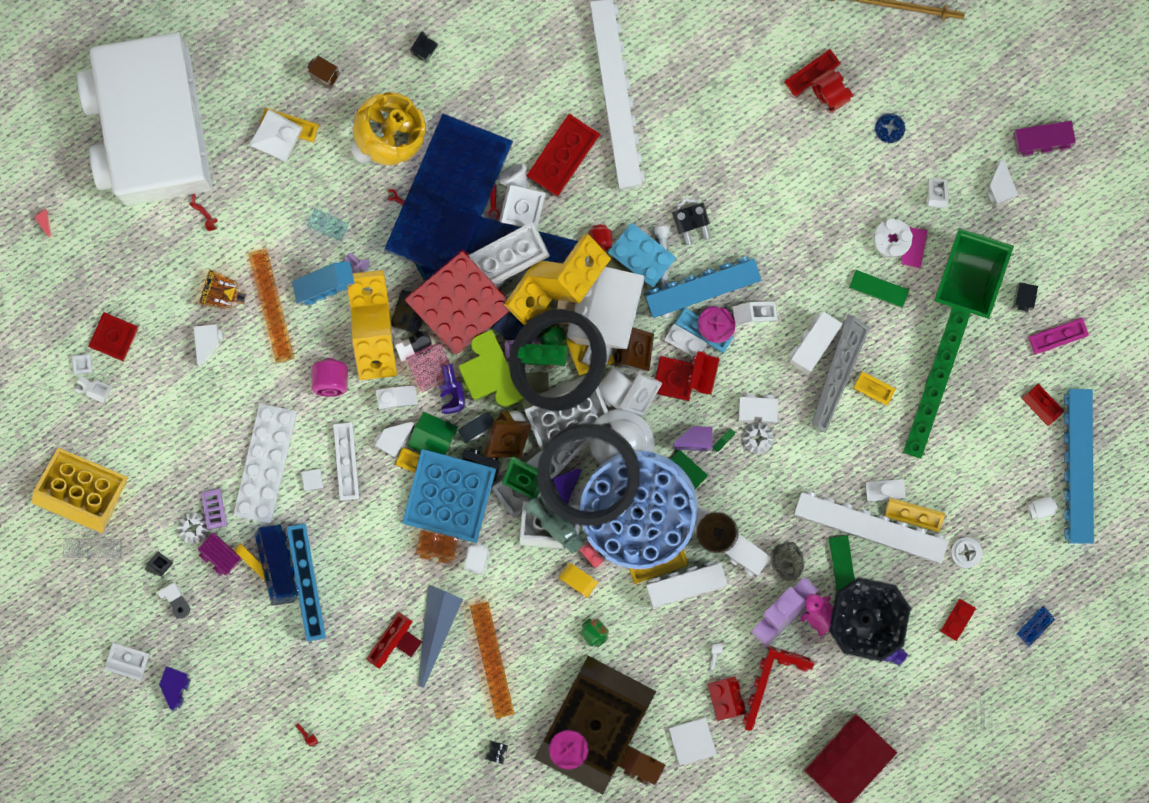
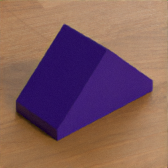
[553,468,582,504]

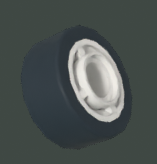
[458,412,494,443]

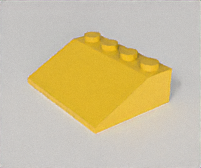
[32,447,128,533]

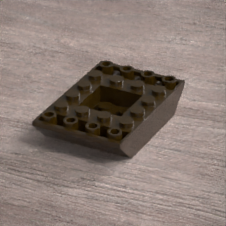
[534,655,656,795]

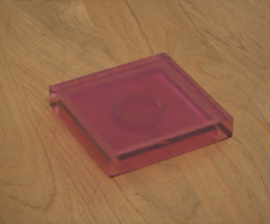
[405,342,456,393]

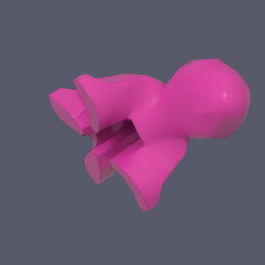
[800,594,833,637]

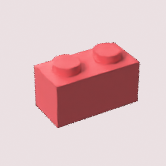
[580,542,604,568]

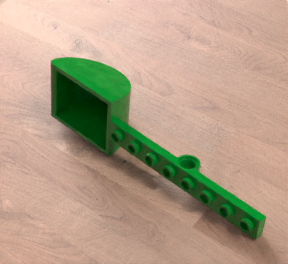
[903,228,1014,459]

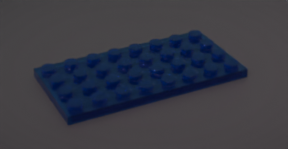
[384,113,513,271]

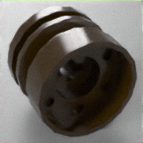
[697,512,739,553]

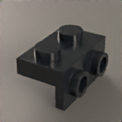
[391,290,423,334]
[462,448,502,481]

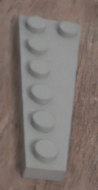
[811,314,870,433]
[492,419,593,519]

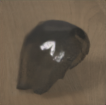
[771,541,805,581]

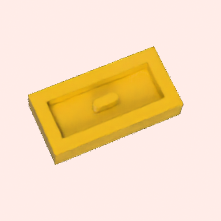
[853,371,896,406]

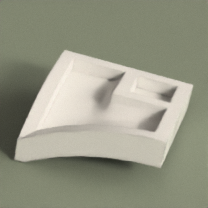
[249,110,303,162]

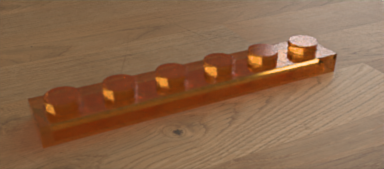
[248,248,295,364]
[470,601,515,719]

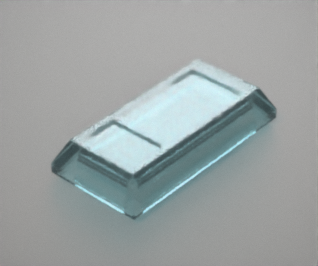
[307,209,349,241]

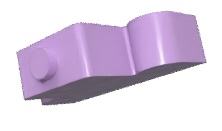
[752,577,820,648]

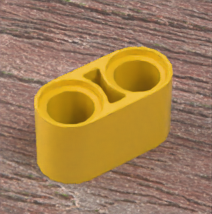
[558,562,599,598]

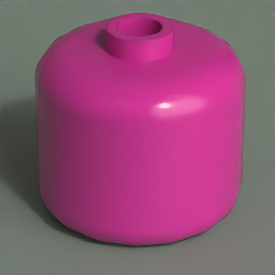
[311,358,348,397]

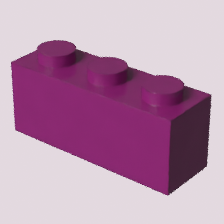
[1013,120,1076,157]

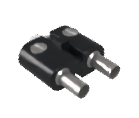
[672,198,711,246]

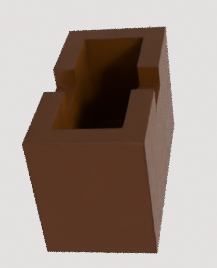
[307,55,340,90]
[619,746,666,785]

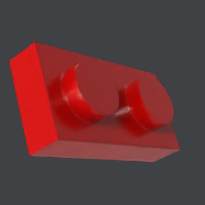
[940,598,977,642]

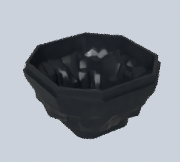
[829,577,911,662]

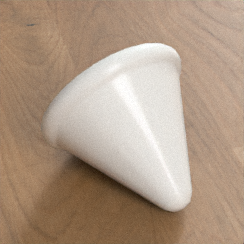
[498,164,527,188]

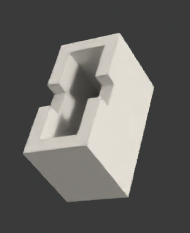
[738,394,779,424]

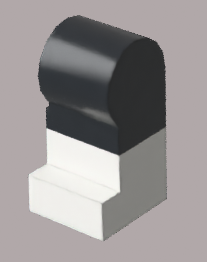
[393,331,432,362]

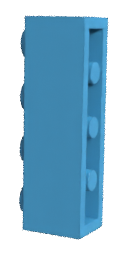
[292,261,355,306]

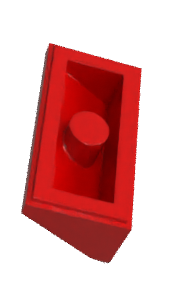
[1022,383,1064,426]

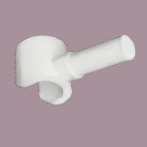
[710,643,723,670]

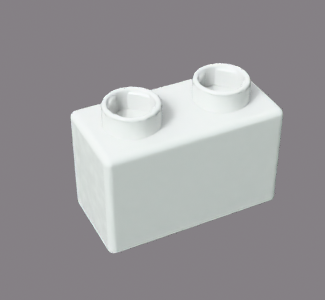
[77,32,213,206]

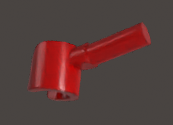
[295,723,318,747]

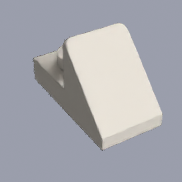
[926,178,949,208]

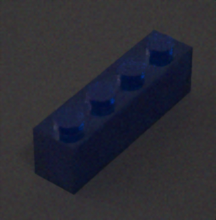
[254,524,299,606]

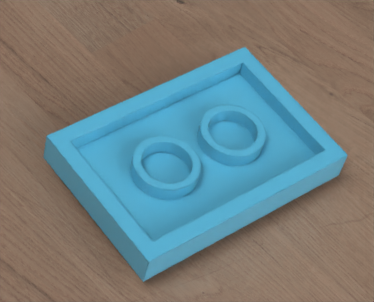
[608,222,677,288]

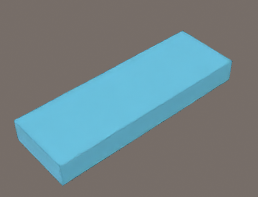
[675,308,733,354]

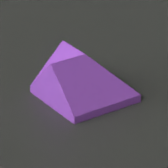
[672,426,712,451]

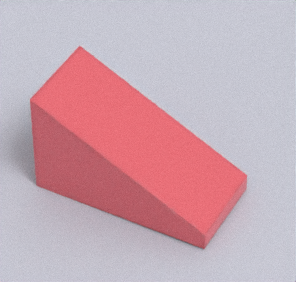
[34,209,51,238]

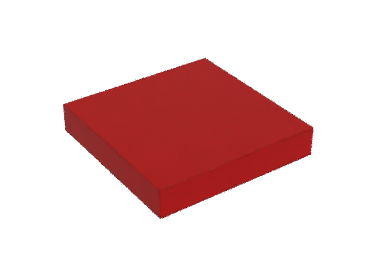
[88,312,139,362]
[655,356,694,402]

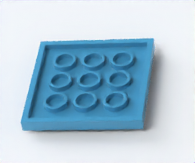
[402,449,496,543]

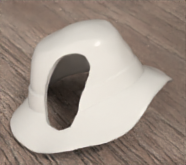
[590,409,655,465]

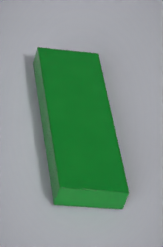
[849,270,909,308]
[829,535,855,592]

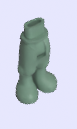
[524,489,584,554]

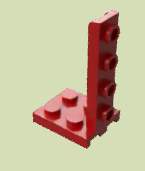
[742,645,815,731]

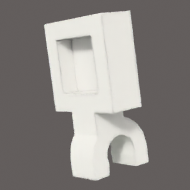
[75,376,112,403]

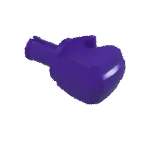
[439,364,465,414]

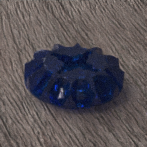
[875,113,905,143]

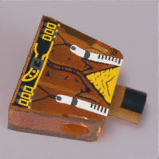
[199,269,247,310]

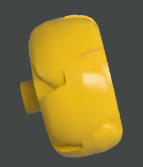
[352,92,426,166]

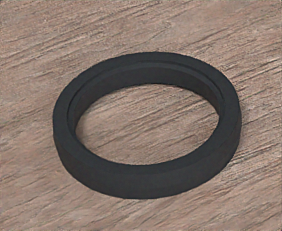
[509,309,607,411]
[537,423,640,526]

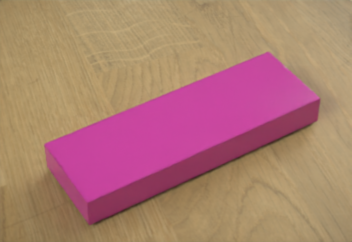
[1028,318,1089,355]

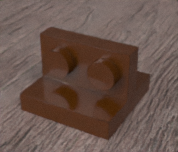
[615,327,654,371]
[484,410,531,458]

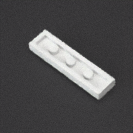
[333,422,360,501]

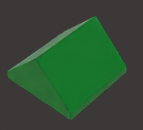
[408,411,458,455]
[502,456,540,499]

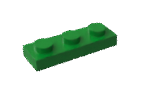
[517,344,568,366]

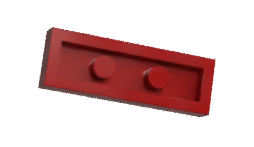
[784,49,841,98]
[366,612,413,669]

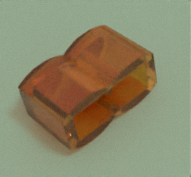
[416,531,459,564]

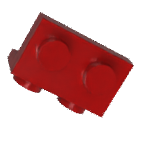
[687,351,720,395]
[707,676,746,721]

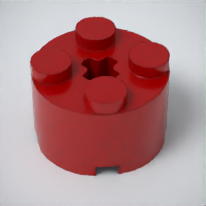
[810,69,854,114]

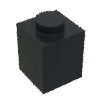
[1013,282,1038,313]

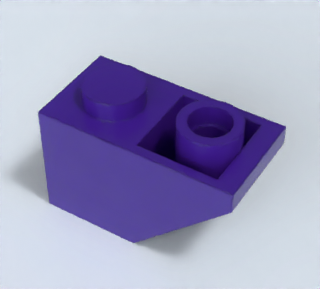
[159,666,191,711]

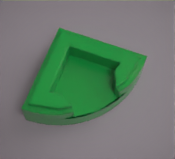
[712,428,735,452]

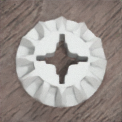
[743,423,774,454]
[178,513,208,544]
[951,537,982,568]

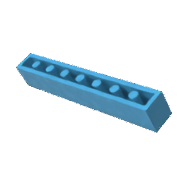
[1063,389,1094,544]

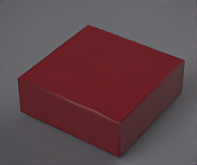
[397,631,422,658]

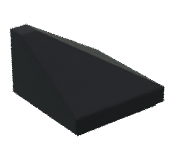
[145,551,173,577]

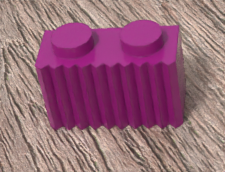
[197,532,243,576]

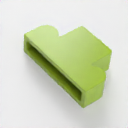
[459,329,524,408]

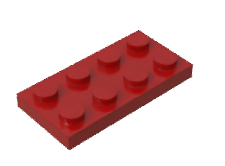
[526,113,601,197]

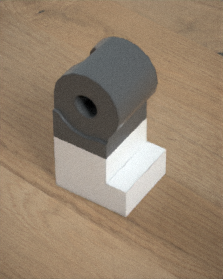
[157,582,190,618]

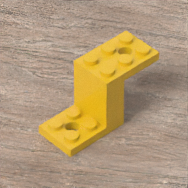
[504,234,611,325]
[348,270,397,381]

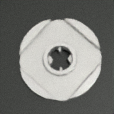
[874,219,913,258]

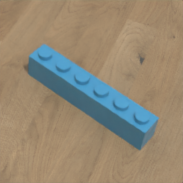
[644,256,762,318]
[287,524,326,642]

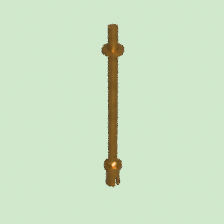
[830,0,965,21]

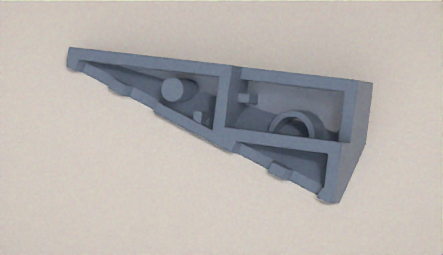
[418,584,463,688]

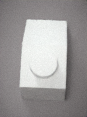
[987,160,1018,206]
[733,302,778,325]
[194,324,223,366]
[376,386,418,411]
[374,422,415,458]

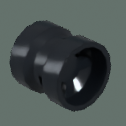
[485,740,508,764]

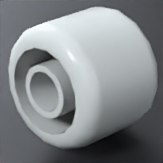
[598,367,634,409]

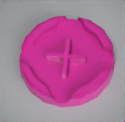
[697,306,735,343]
[549,730,588,769]

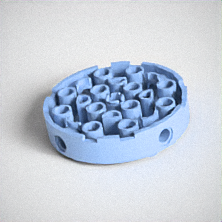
[580,451,698,569]

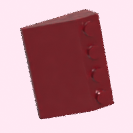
[802,713,897,803]

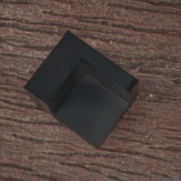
[410,31,438,63]

